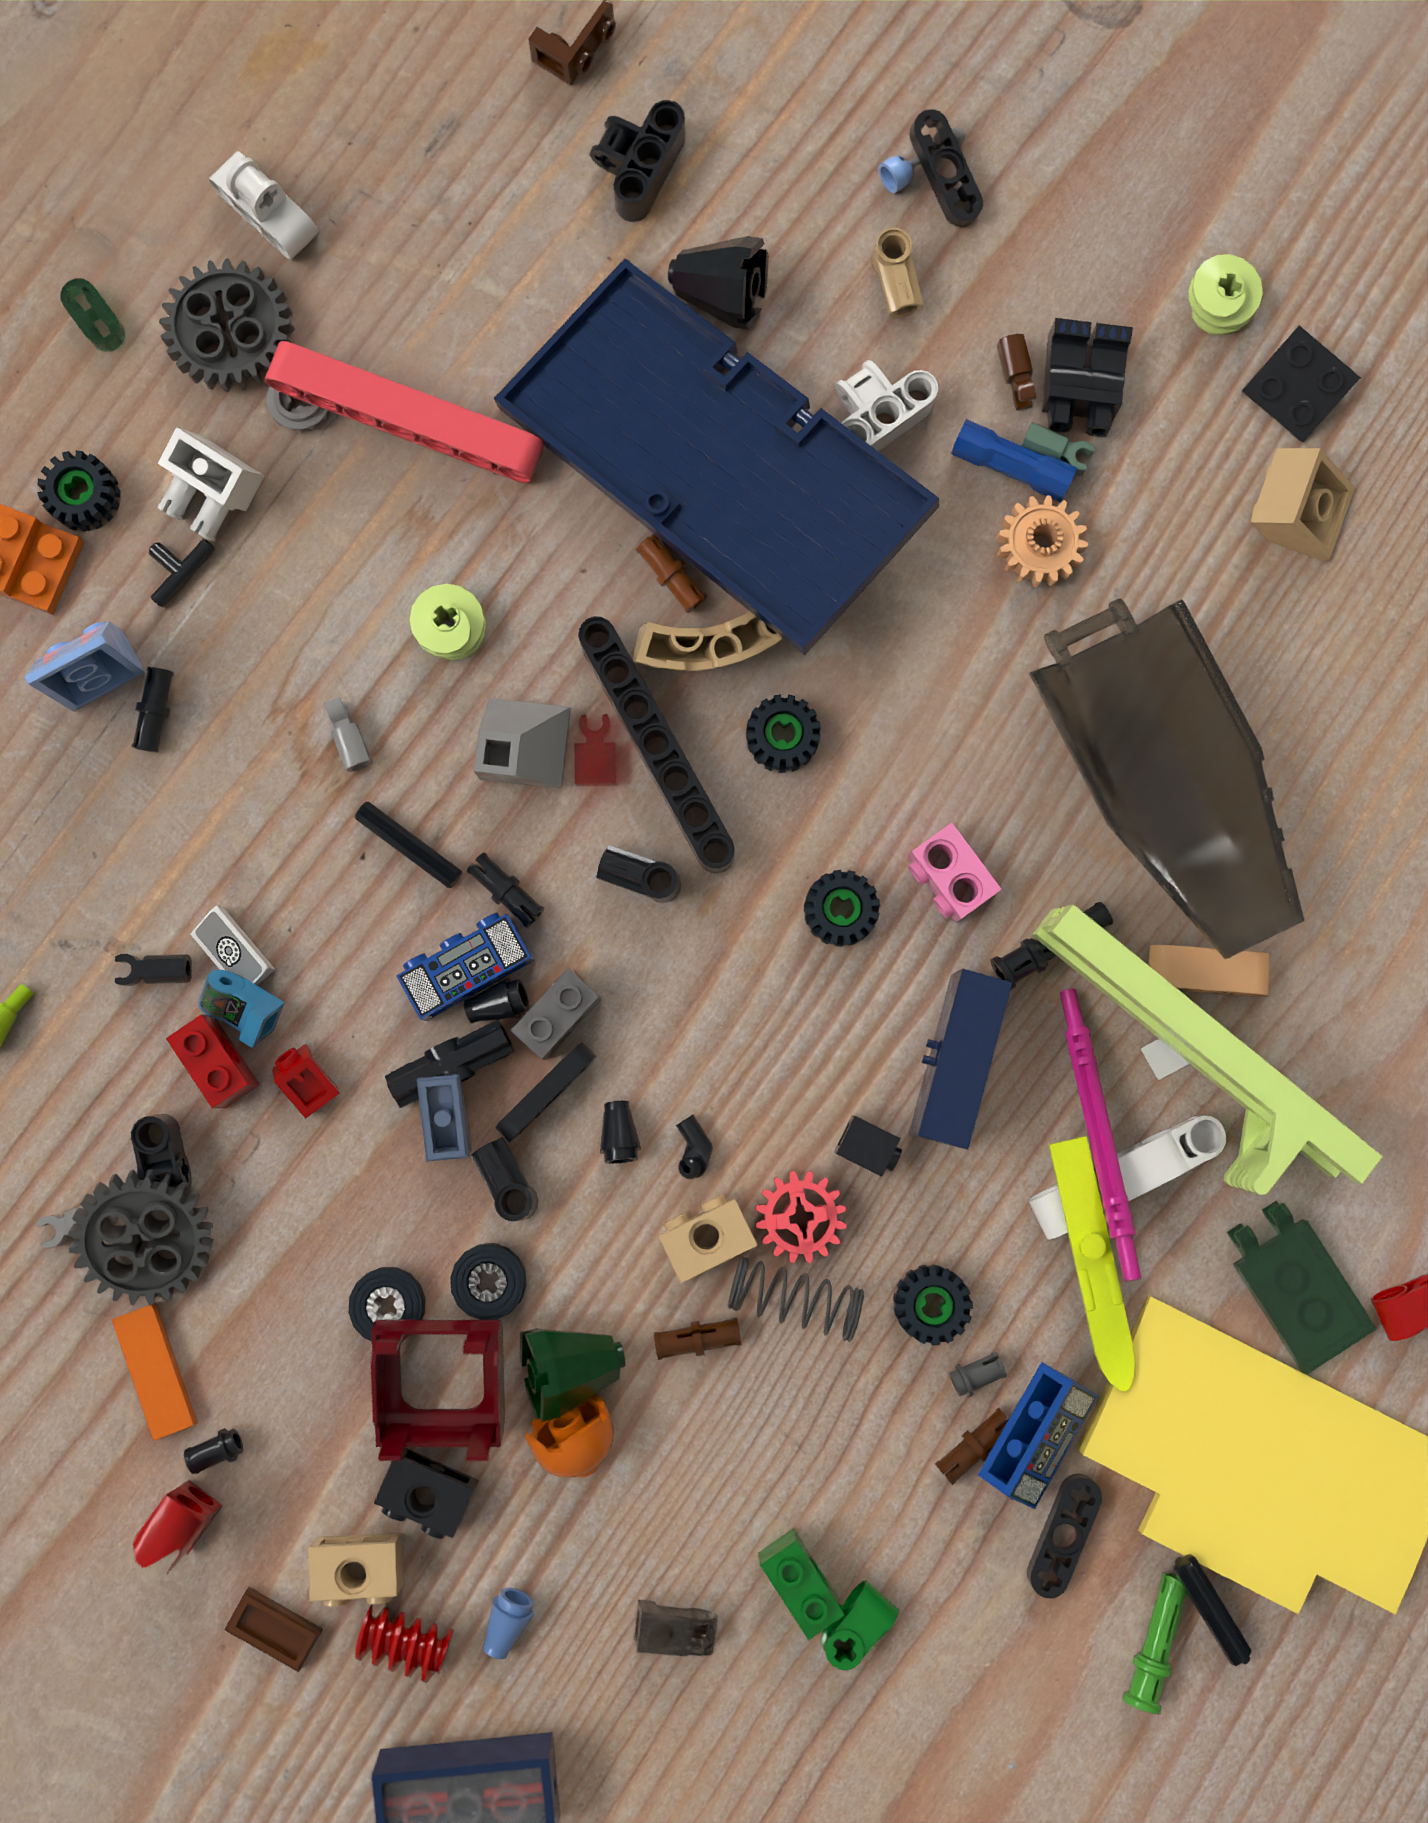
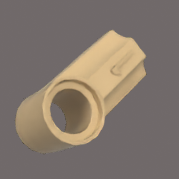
[872,228,924,318]

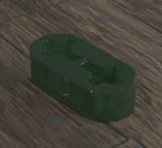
[60,278,125,352]

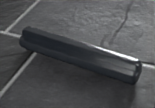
[355,801,462,888]
[1173,1554,1251,1666]

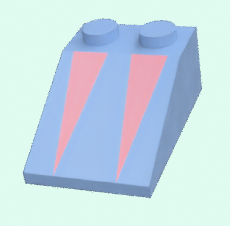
[24,621,145,711]

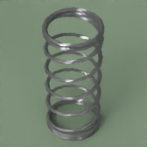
[728,1256,864,1342]

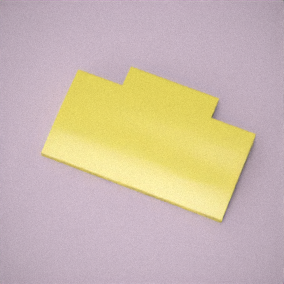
[1076,1295,1428,1615]

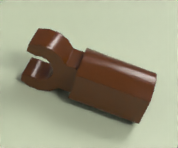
[997,334,1036,410]

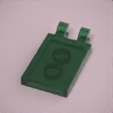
[1227,1201,1377,1375]

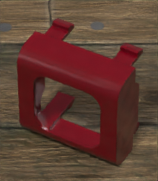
[371,1320,505,1461]

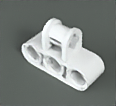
[208,151,319,260]
[835,360,938,451]

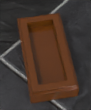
[224,1587,323,1672]

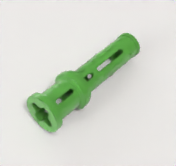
[1122,1572,1187,1715]

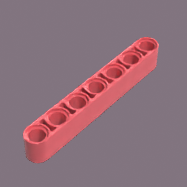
[264,341,544,483]

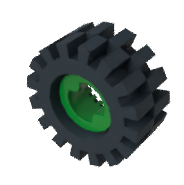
[37,450,121,532]
[746,694,821,773]
[804,870,880,947]
[893,1265,973,1345]

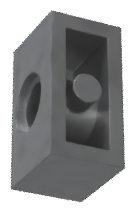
[510,968,602,1060]

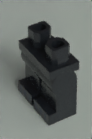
[1042,318,1133,438]

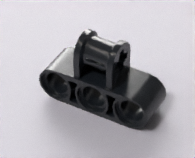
[589,100,685,222]

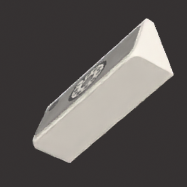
[190,905,276,985]

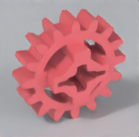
[755,1171,847,1263]

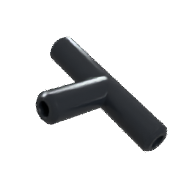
[149,539,215,607]

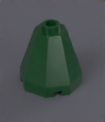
[520,1328,626,1422]

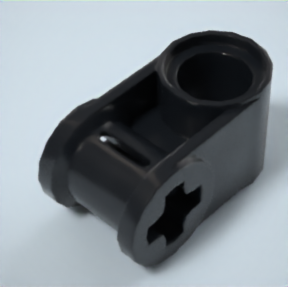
[131,1114,192,1190]

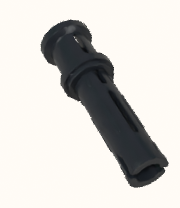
[990,902,1113,991]

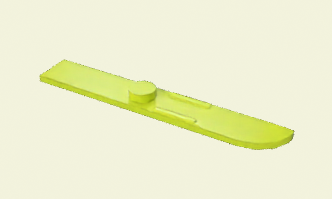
[1048,1136,1135,1392]

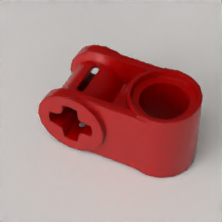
[1370,1274,1428,1341]

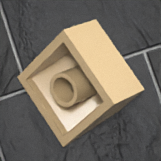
[1250,448,1355,561]

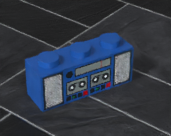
[396,912,535,1021]
[978,1362,1098,1509]

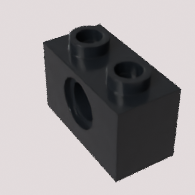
[374,1447,479,1539]

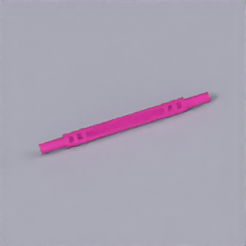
[1060,988,1142,1282]

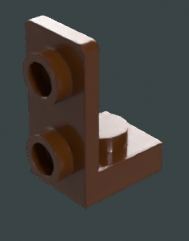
[528,0,616,86]

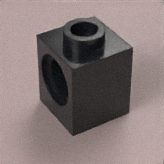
[833,1115,902,1177]

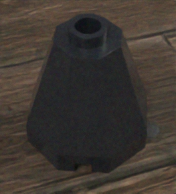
[668,236,769,330]

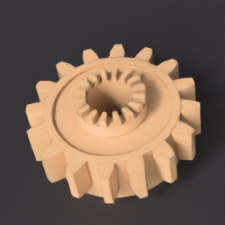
[996,495,1088,588]

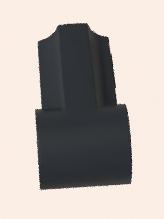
[596,844,681,903]
[471,1137,539,1221]

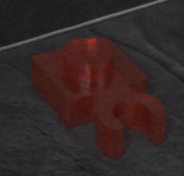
[574,714,617,786]

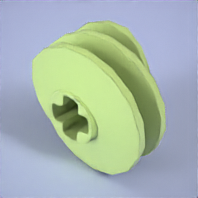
[1188,254,1263,335]
[409,584,486,661]

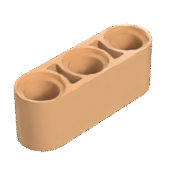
[1148,945,1271,997]

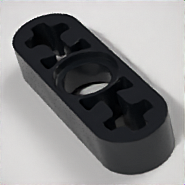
[909,109,983,227]
[495,1042,597,1143]
[1027,1474,1102,1599]

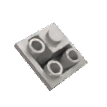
[474,698,571,789]

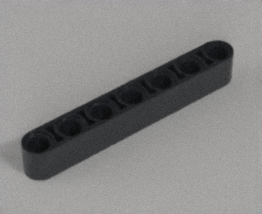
[578,616,735,874]

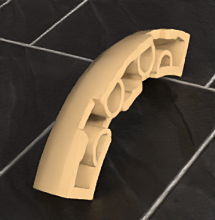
[633,611,783,671]

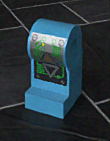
[198,970,285,1048]

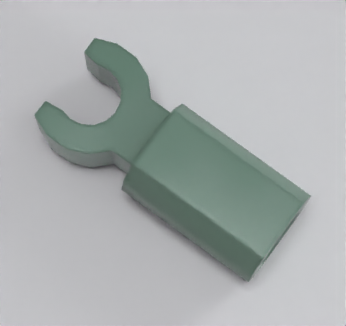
[1021,422,1096,476]

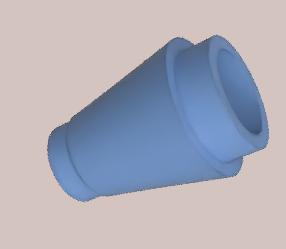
[483,1588,533,1659]

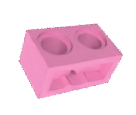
[907,823,1002,922]

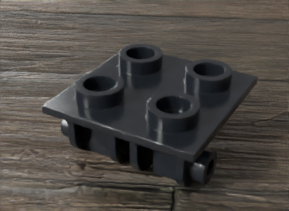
[1242,325,1361,443]

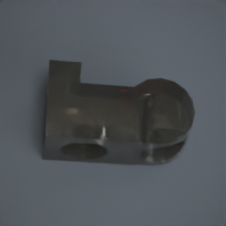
[634,1600,718,1657]

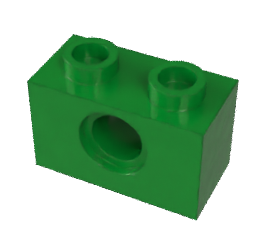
[758,1528,845,1640]

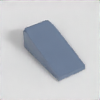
[417,1074,472,1162]

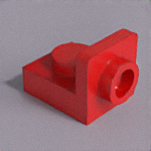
[272,1044,340,1119]

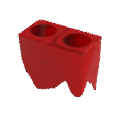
[133,1480,222,1574]

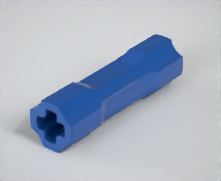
[951,419,1077,502]

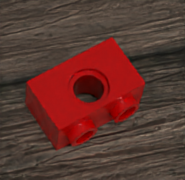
[166,1014,260,1109]

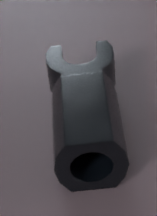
[115,954,192,986]

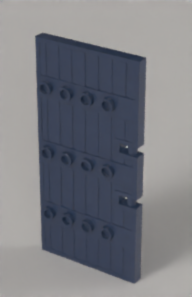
[493,258,939,655]

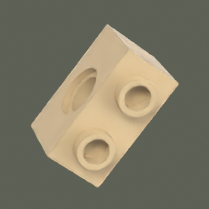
[658,1194,757,1283]
[308,1533,404,1607]

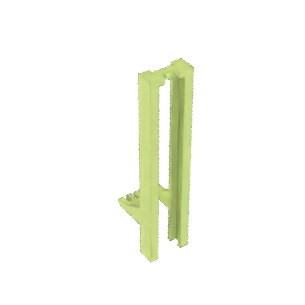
[1032,904,1383,1195]

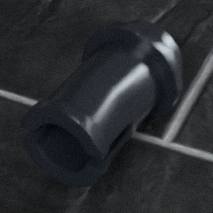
[184,1428,243,1475]

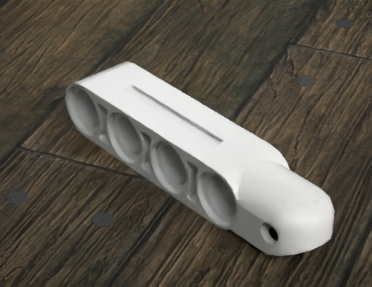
[1028,1115,1226,1239]

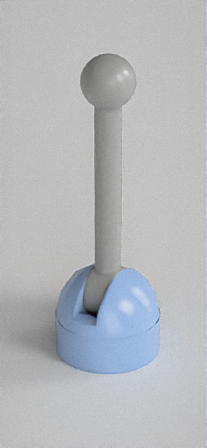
[878,127,965,193]

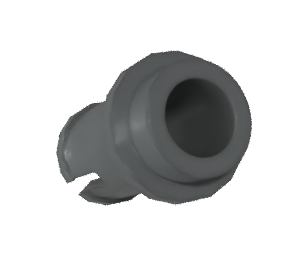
[949,1352,1007,1397]

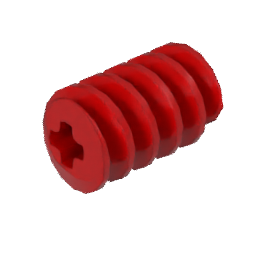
[355,1604,454,1683]

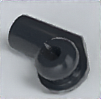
[676,1115,713,1179]

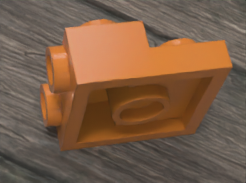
[0,504,84,615]

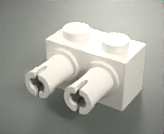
[157,427,265,541]

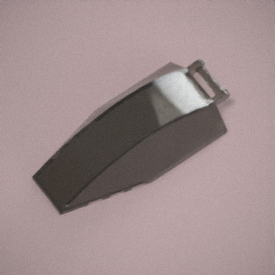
[1029,598,1305,959]

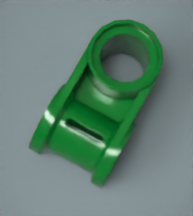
[821,1580,899,1671]

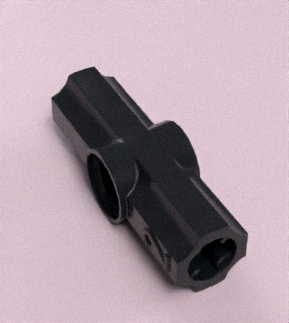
[385,1019,515,1108]

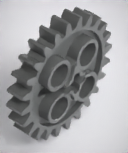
[159,258,294,392]
[68,1170,214,1305]

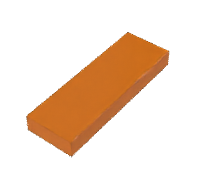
[111,1303,198,1441]

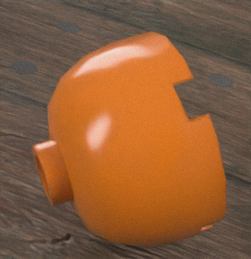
[525,1395,614,1478]

